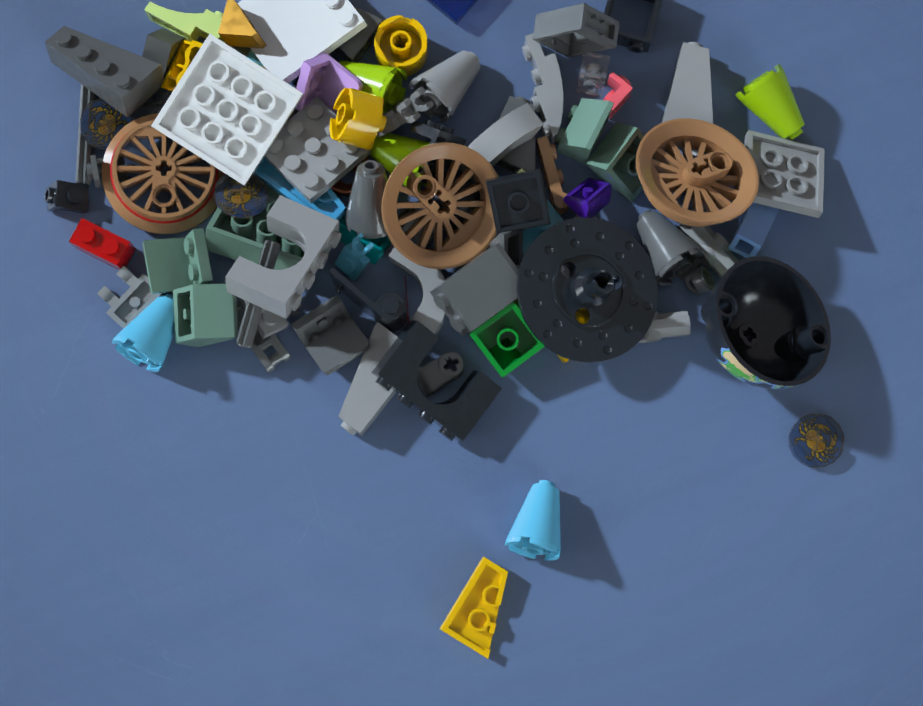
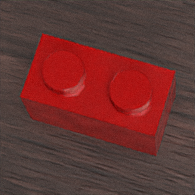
[69,218,136,270]

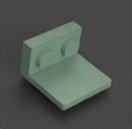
[142,228,213,294]

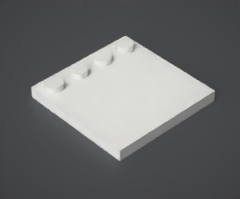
[238,0,367,84]
[151,34,303,186]

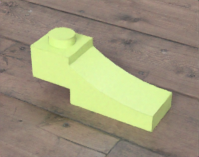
[144,2,226,43]

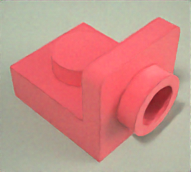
[603,72,633,120]

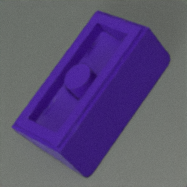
[563,177,612,218]

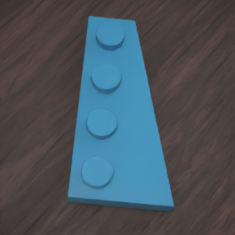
[253,157,346,221]

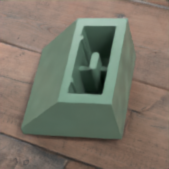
[173,284,238,347]

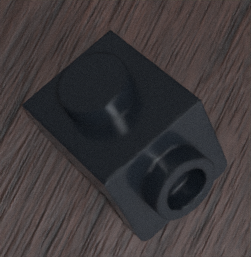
[44,180,89,214]

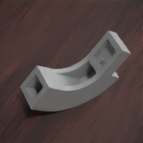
[459,103,543,183]
[388,247,446,335]

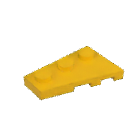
[440,557,508,659]

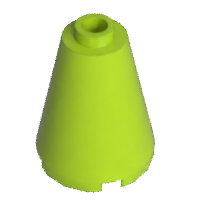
[339,61,407,114]
[735,64,805,140]
[369,132,430,192]

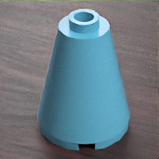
[112,294,174,372]
[505,480,561,561]

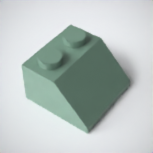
[555,98,614,166]
[586,122,658,202]

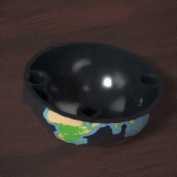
[701,256,831,389]

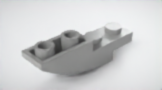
[522,33,563,144]

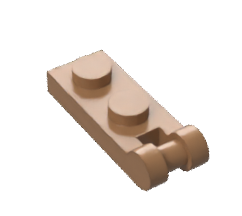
[536,136,569,215]

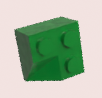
[469,300,545,378]

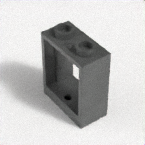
[533,3,619,57]

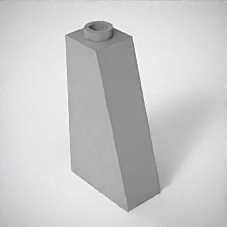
[661,42,713,124]
[338,322,398,436]

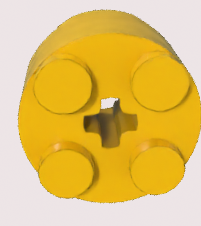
[374,15,428,77]
[329,88,386,150]

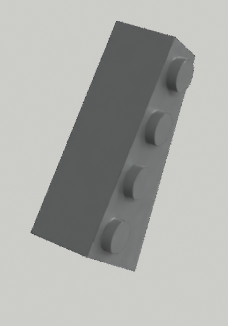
[45,26,164,117]

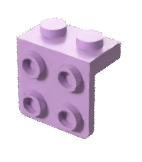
[295,53,363,115]

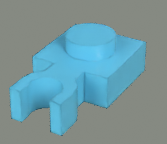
[334,233,374,281]

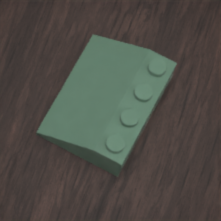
[205,178,305,270]

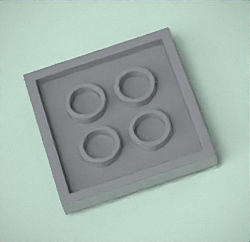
[264,97,371,204]
[744,130,825,218]

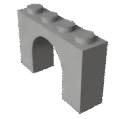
[225,195,341,319]

